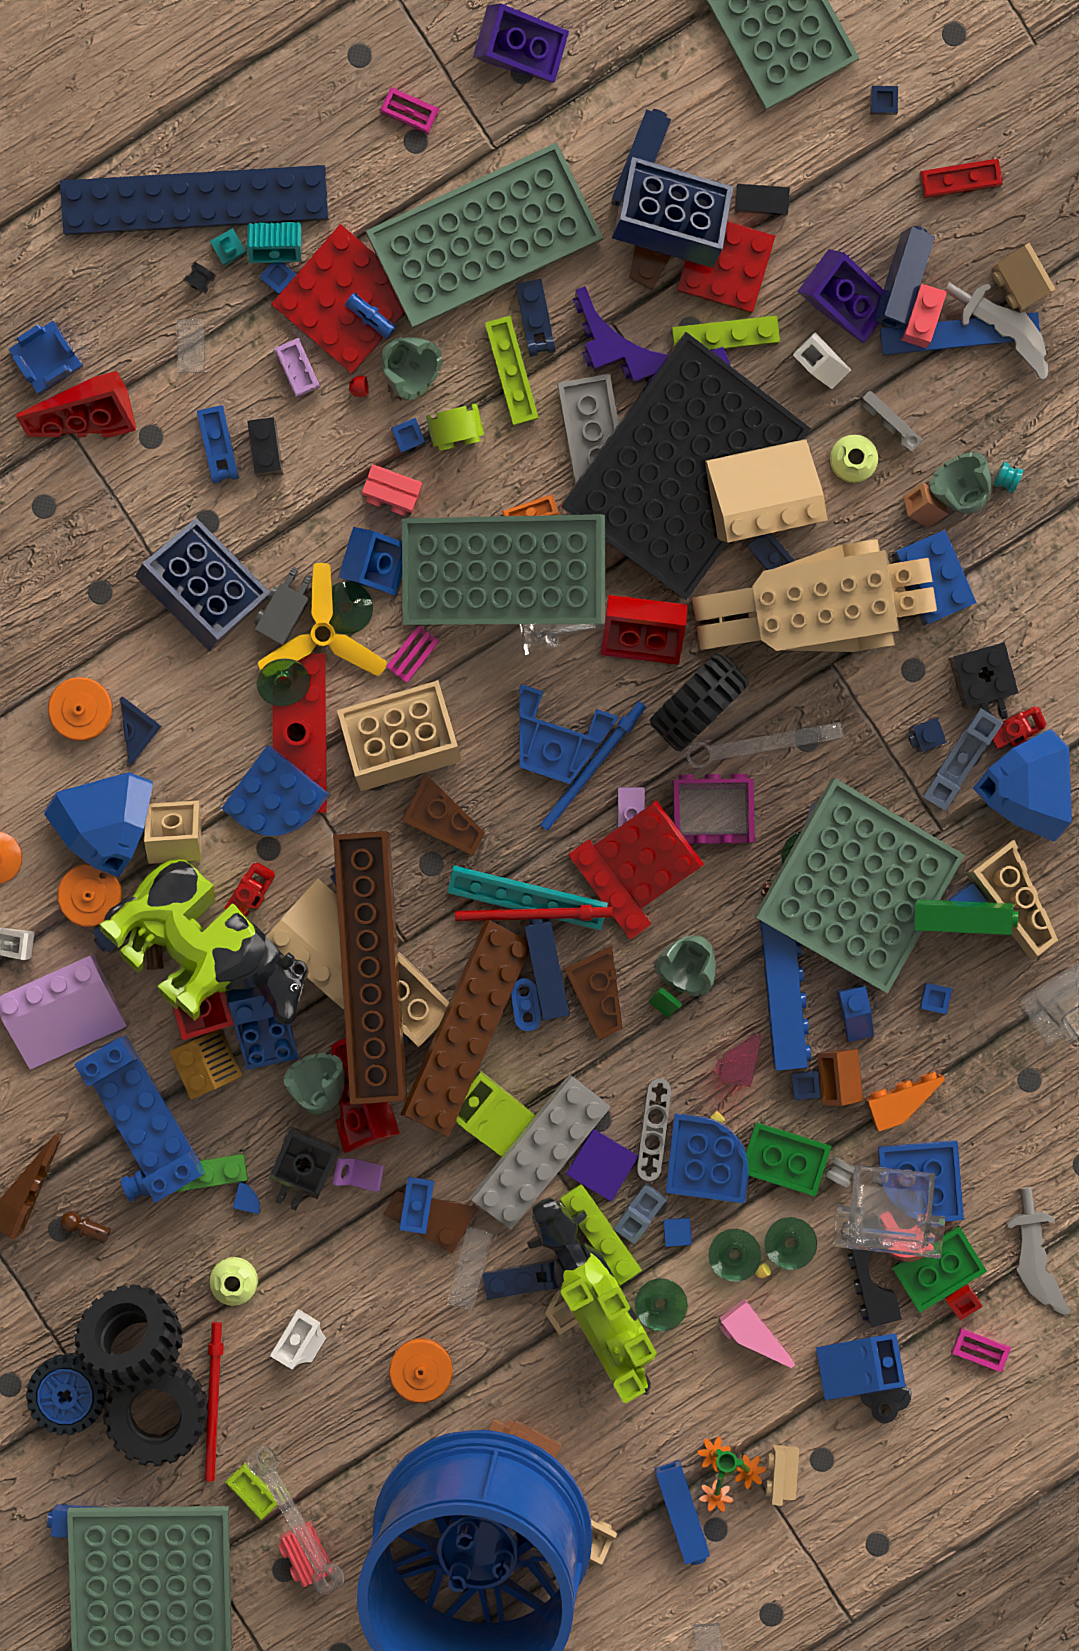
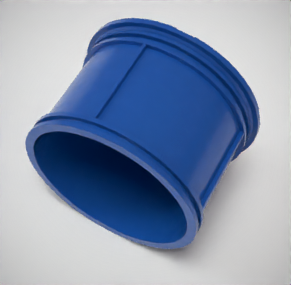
[357,1430,593,1651]

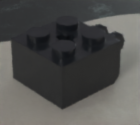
[949,642,1019,720]
[269,1127,340,1211]

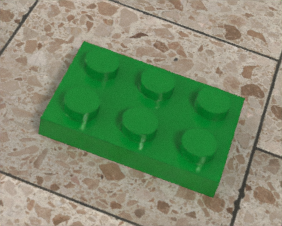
[746,1121,832,1197]
[891,1225,987,1313]

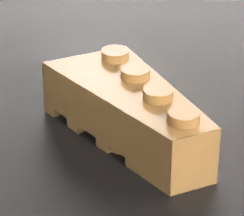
[965,840,1058,957]

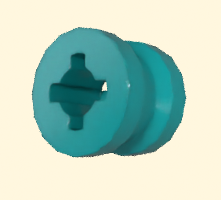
[993,461,1024,494]

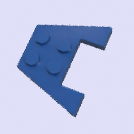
[519,684,619,784]

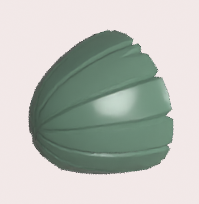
[381,337,442,400]
[929,452,991,514]
[654,935,716,996]
[283,1053,345,1115]

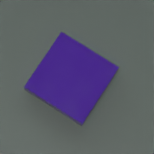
[566,1129,638,1201]

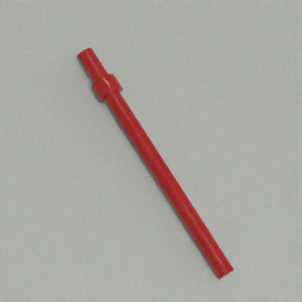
[455,905,614,921]
[204,1321,224,1481]

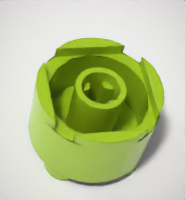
[426,403,485,451]

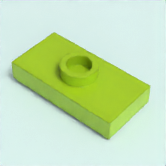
[225,1463,281,1520]

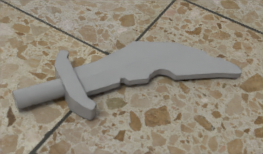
[944,282,1048,380]
[1006,1187,1071,1315]

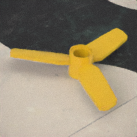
[258,563,387,676]

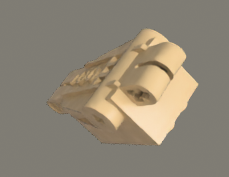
[692,539,937,652]

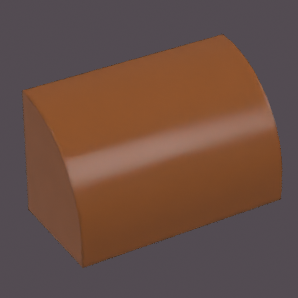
[817,1049,863,1106]

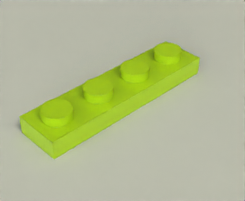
[672,315,780,350]
[485,316,539,426]
[560,1183,642,1286]

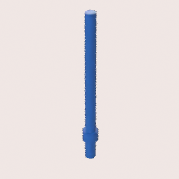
[540,701,647,831]

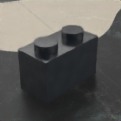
[247,417,283,477]

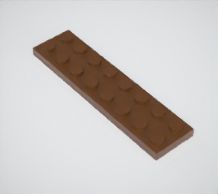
[400,920,529,1137]

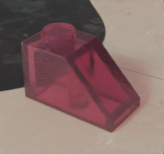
[714,1032,761,1087]

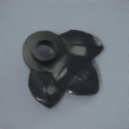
[860,1388,912,1424]

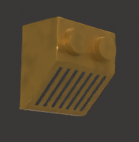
[169,1029,243,1100]

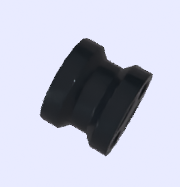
[183,262,216,294]

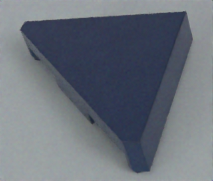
[120,696,162,765]

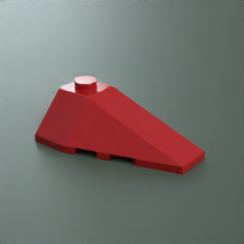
[16,371,136,437]
[331,1038,400,1153]

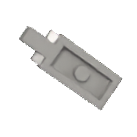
[861,391,923,452]

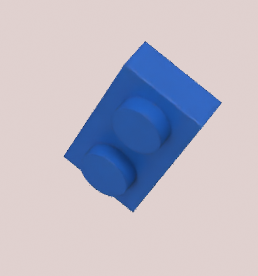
[400,1176,434,1234]

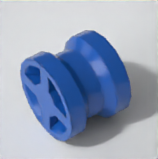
[121,1170,150,1202]

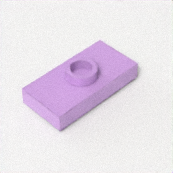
[274,338,320,398]
[618,787,645,827]

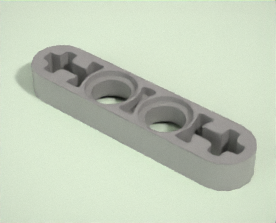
[637,1078,671,1181]

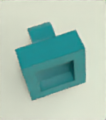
[210,228,247,266]

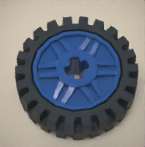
[26,1353,107,1435]

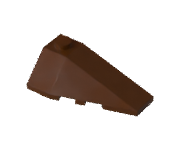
[0,1133,63,1240]

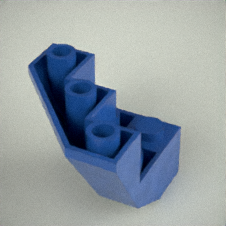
[973,729,1072,841]
[44,772,153,877]

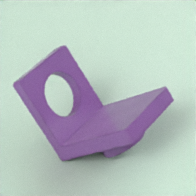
[333,1158,384,1192]

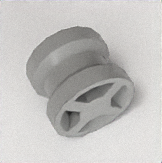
[825,1157,858,1188]

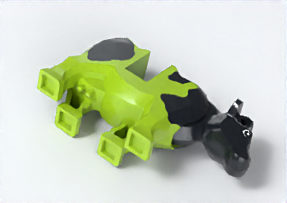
[99,859,309,1025]
[527,1197,657,1403]

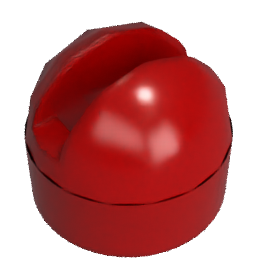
[349,376,369,398]

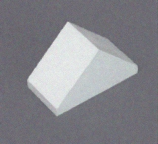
[0,928,35,960]

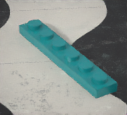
[447,865,608,930]

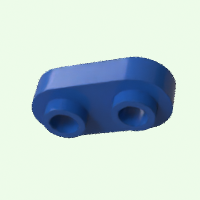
[511,978,541,1031]

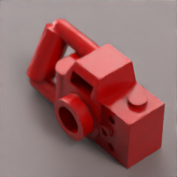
[991,706,1047,749]
[224,862,275,917]

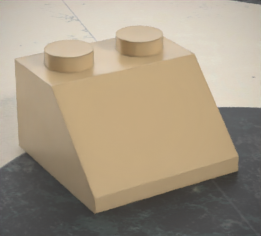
[993,243,1055,313]
[144,800,202,864]

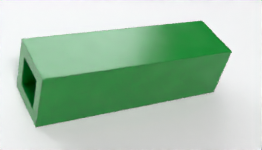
[915,899,1019,935]

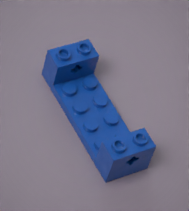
[74,1035,205,1203]

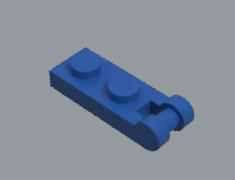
[197,405,239,484]

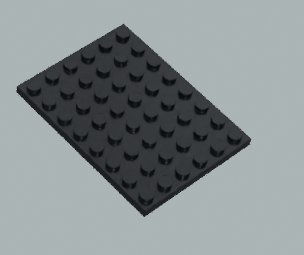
[560,332,811,600]

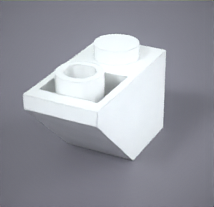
[793,332,851,389]

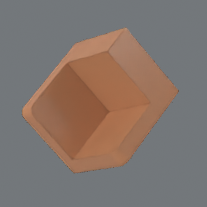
[903,482,948,528]

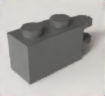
[254,566,312,645]

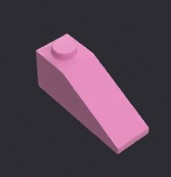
[719,1298,795,1368]

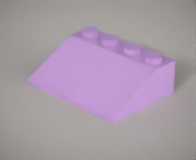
[0,954,127,1070]

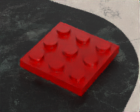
[677,221,776,313]
[594,800,704,908]

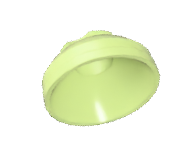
[830,435,878,483]
[210,1257,258,1306]

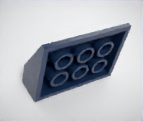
[612,157,733,268]
[135,518,270,652]

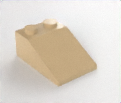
[398,952,449,1047]

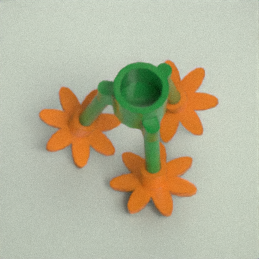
[697,1437,767,1512]

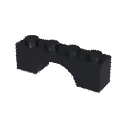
[841,1213,902,1327]

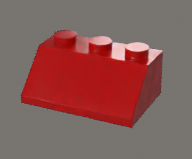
[601,595,687,665]

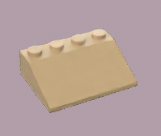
[705,439,828,543]
[337,680,462,791]
[266,878,344,1009]

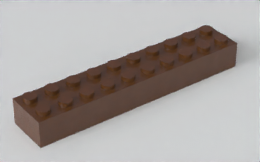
[333,831,407,1104]

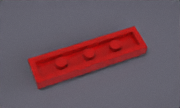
[568,839,651,940]

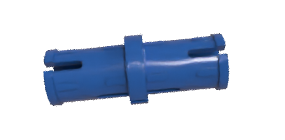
[344,292,396,340]

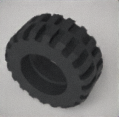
[649,653,749,752]
[75,1285,183,1393]
[103,1361,208,1467]

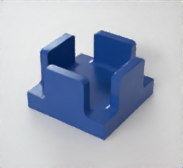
[9,321,83,395]

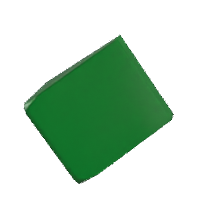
[649,987,681,1017]

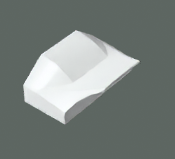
[270,1309,326,1370]

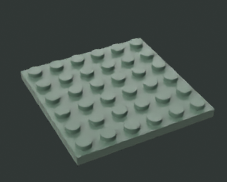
[754,777,965,993]
[67,1506,232,1651]

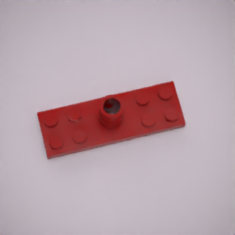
[272,654,327,813]

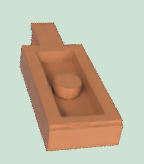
[488,1418,562,1458]

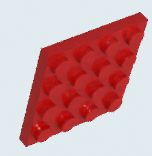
[271,224,405,374]

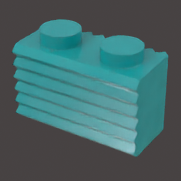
[247,222,303,263]

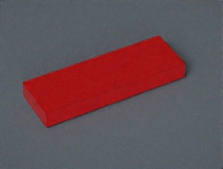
[920,158,1003,199]

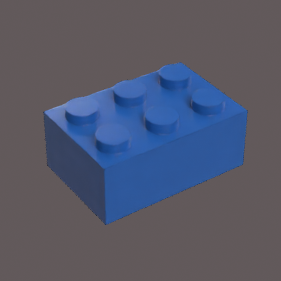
[892,530,977,626]

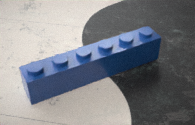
[760,921,811,1071]

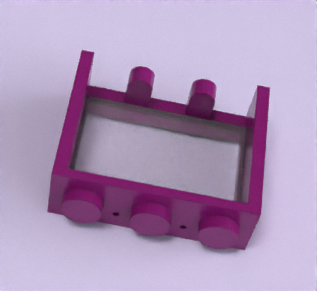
[672,774,755,844]

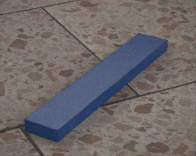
[880,312,1040,356]

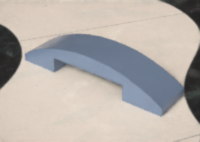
[923,708,1003,811]

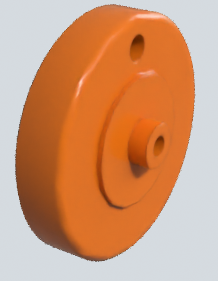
[48,677,113,741]
[57,863,123,927]
[389,1338,453,1403]

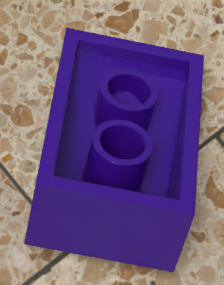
[473,3,569,83]
[797,249,883,343]

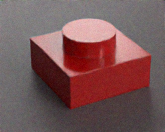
[945,1284,983,1320]

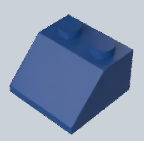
[338,527,402,596]

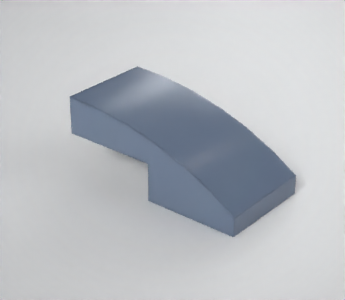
[613,1182,667,1244]

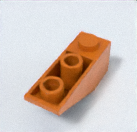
[865,1072,945,1132]

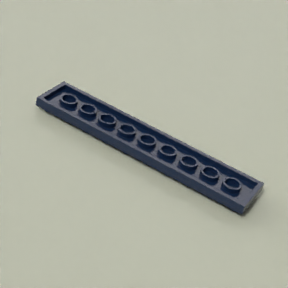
[60,165,329,236]

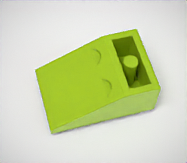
[455,1070,536,1156]

